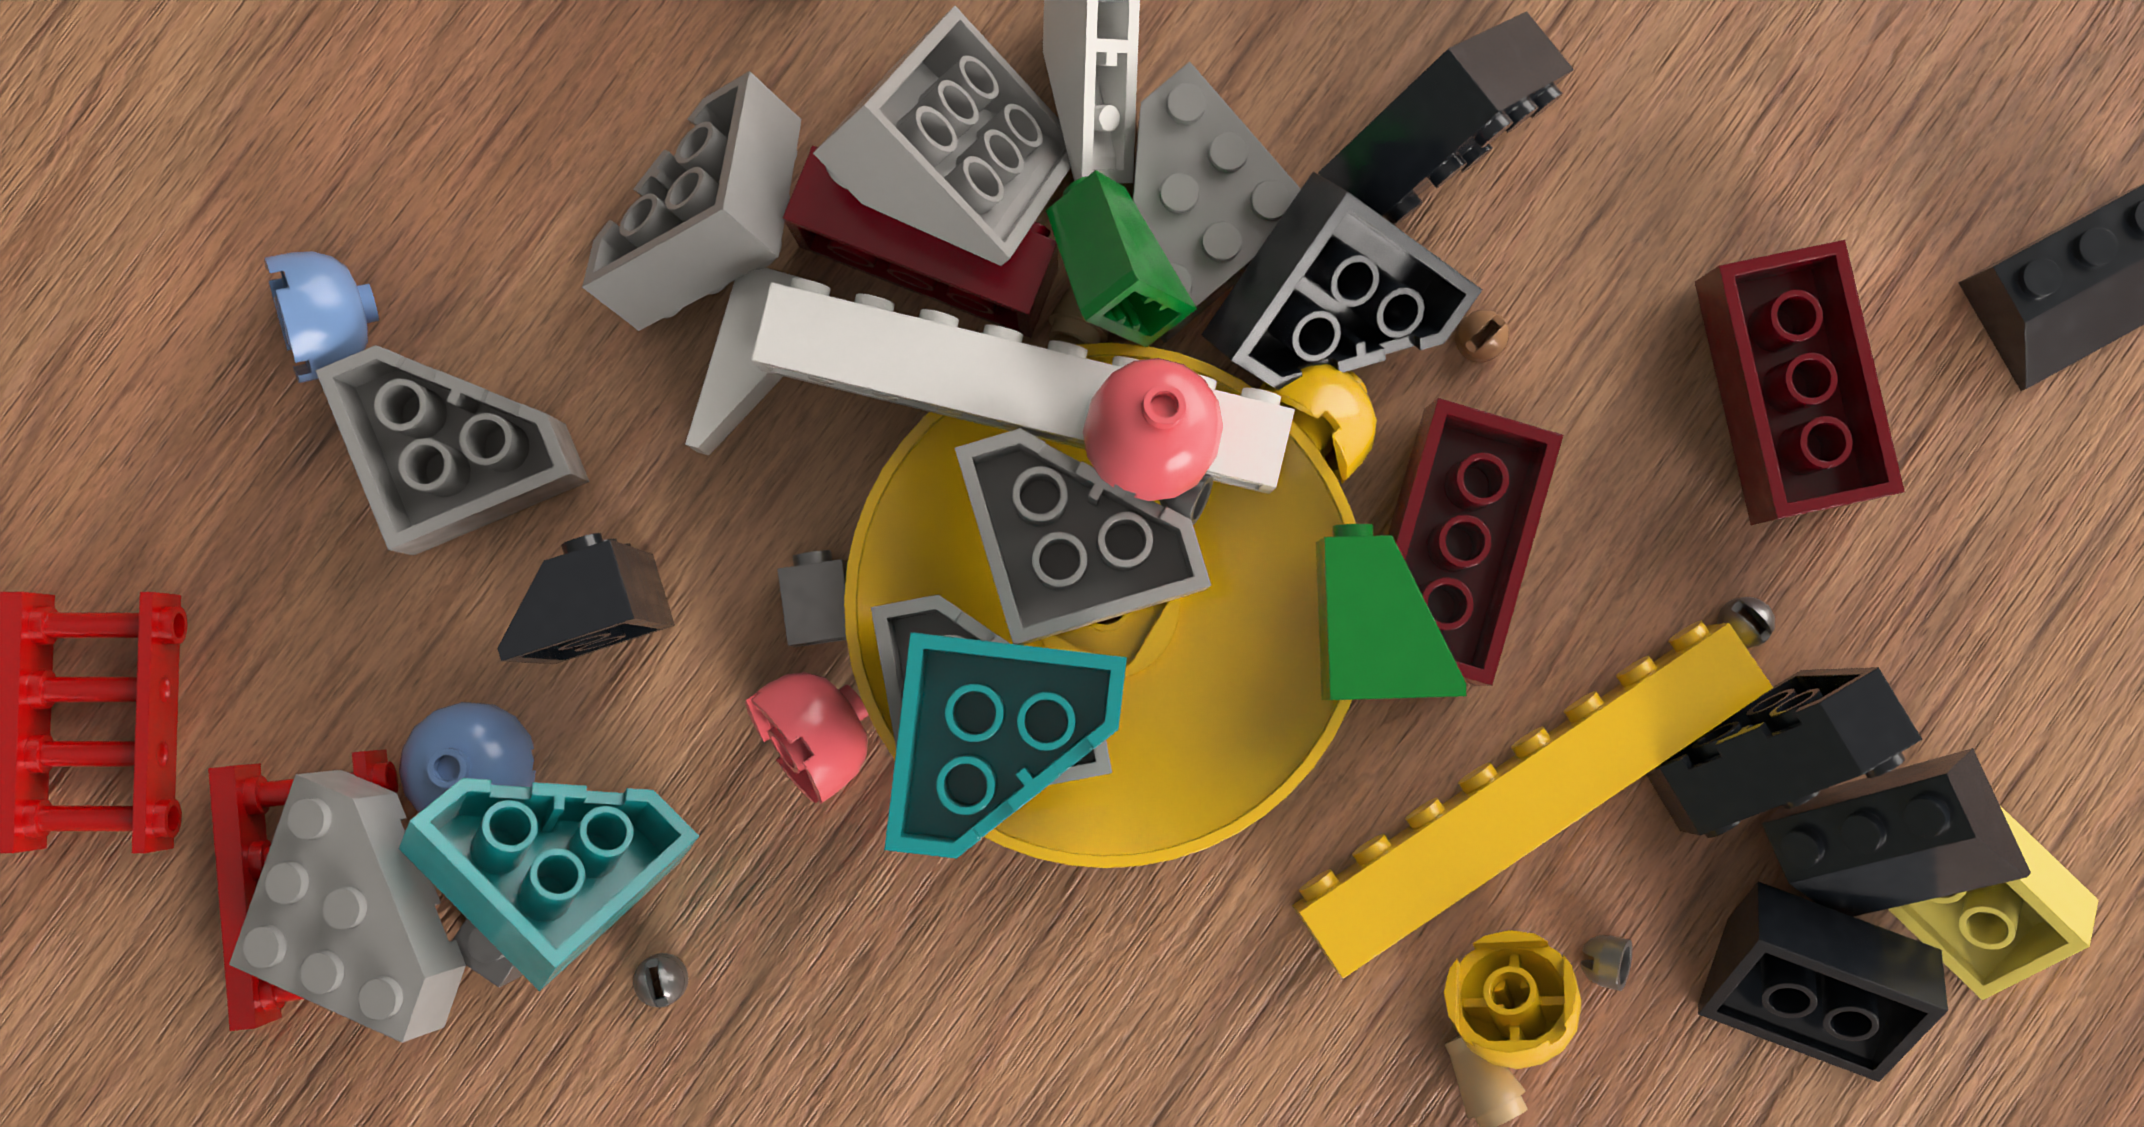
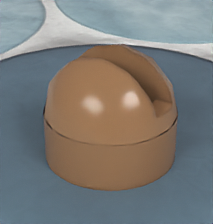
[1455,310,1509,363]

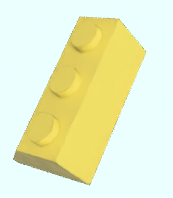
[1888,806,2098,1000]

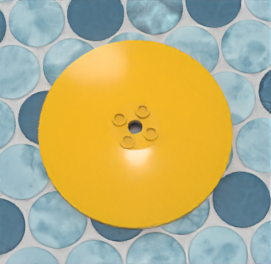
[844,343,1356,868]

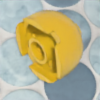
[1259,364,1377,484]
[1444,930,1581,1069]

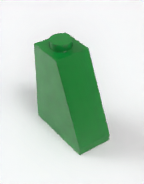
[1046,170,1197,347]
[1316,524,1467,700]

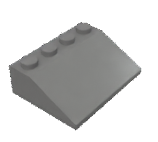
[813,6,1071,266]

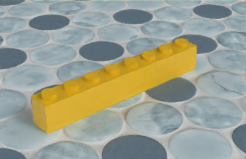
[1292,620,1773,978]

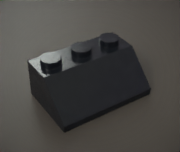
[1958,183,2144,391]
[497,533,675,664]
[1761,748,2031,917]
[1698,881,1948,1082]

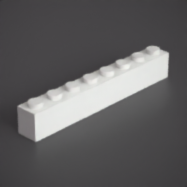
[751,278,1295,494]

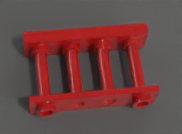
[0,592,188,853]
[208,749,398,1031]

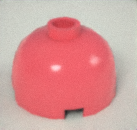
[1083,358,1223,501]
[745,672,868,804]

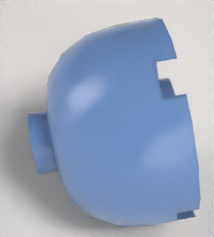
[264,251,379,383]
[399,702,536,813]

